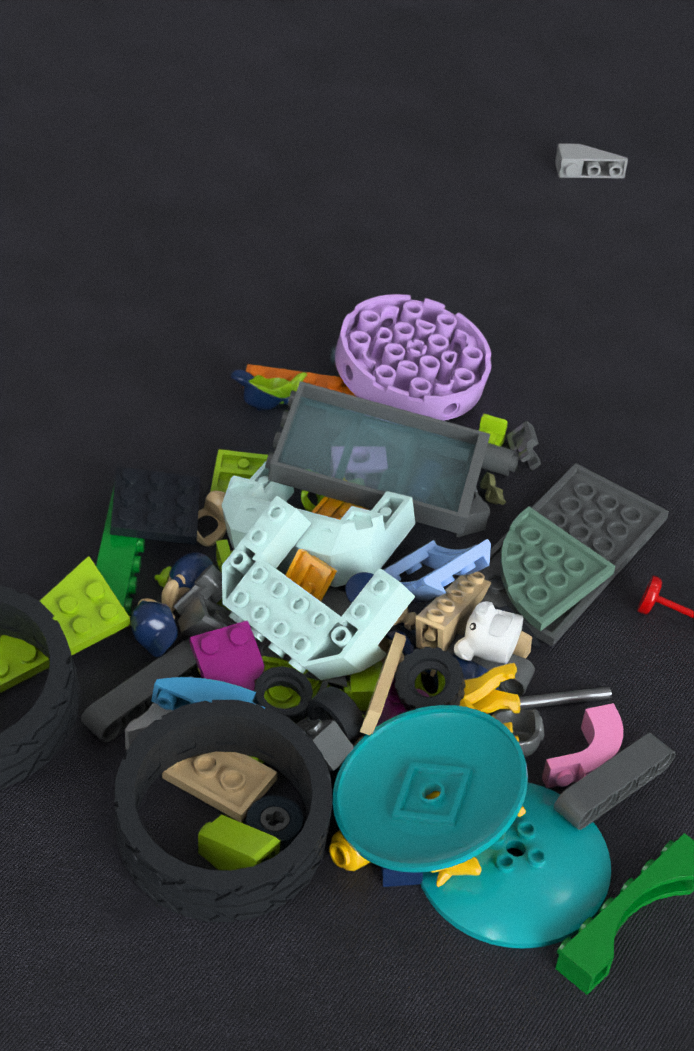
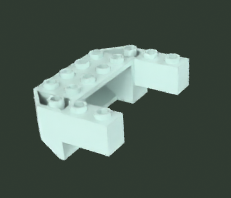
[222,461,415,587]
[222,496,415,680]

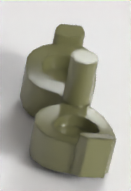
[480,472,506,505]

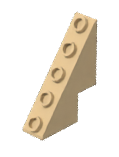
[416,571,491,652]

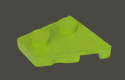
[210,449,268,492]

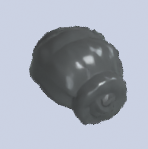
[491,708,545,757]

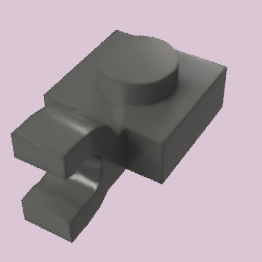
[506,421,541,470]

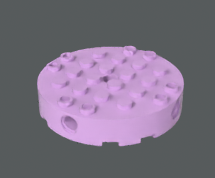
[335,294,492,421]

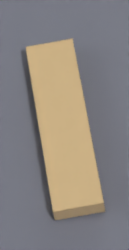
[360,632,406,736]

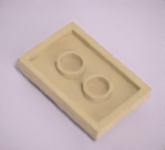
[162,752,277,822]

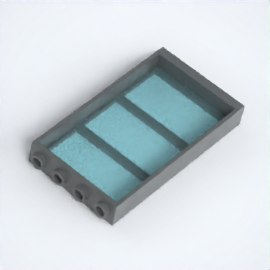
[265,381,490,535]

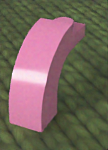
[542,703,623,788]

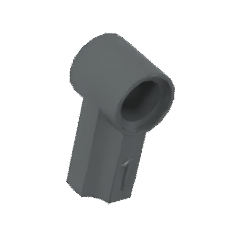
[174,564,222,616]

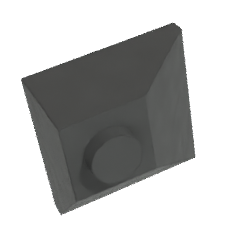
[178,592,237,639]

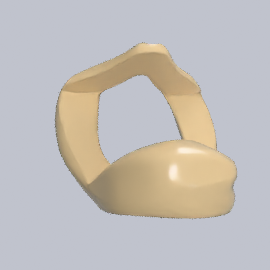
[197,491,227,546]

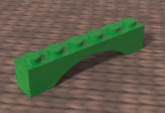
[555,833,694,995]

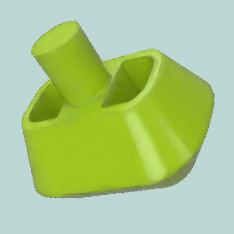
[155,566,172,588]

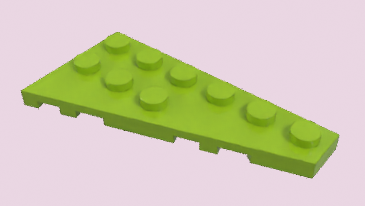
[0,556,131,693]

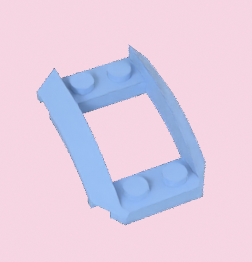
[383,539,491,602]

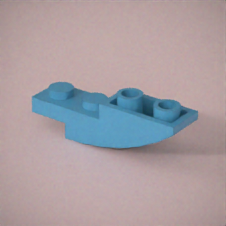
[151,677,265,710]

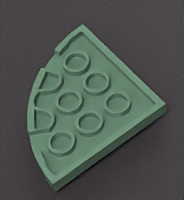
[500,506,615,631]

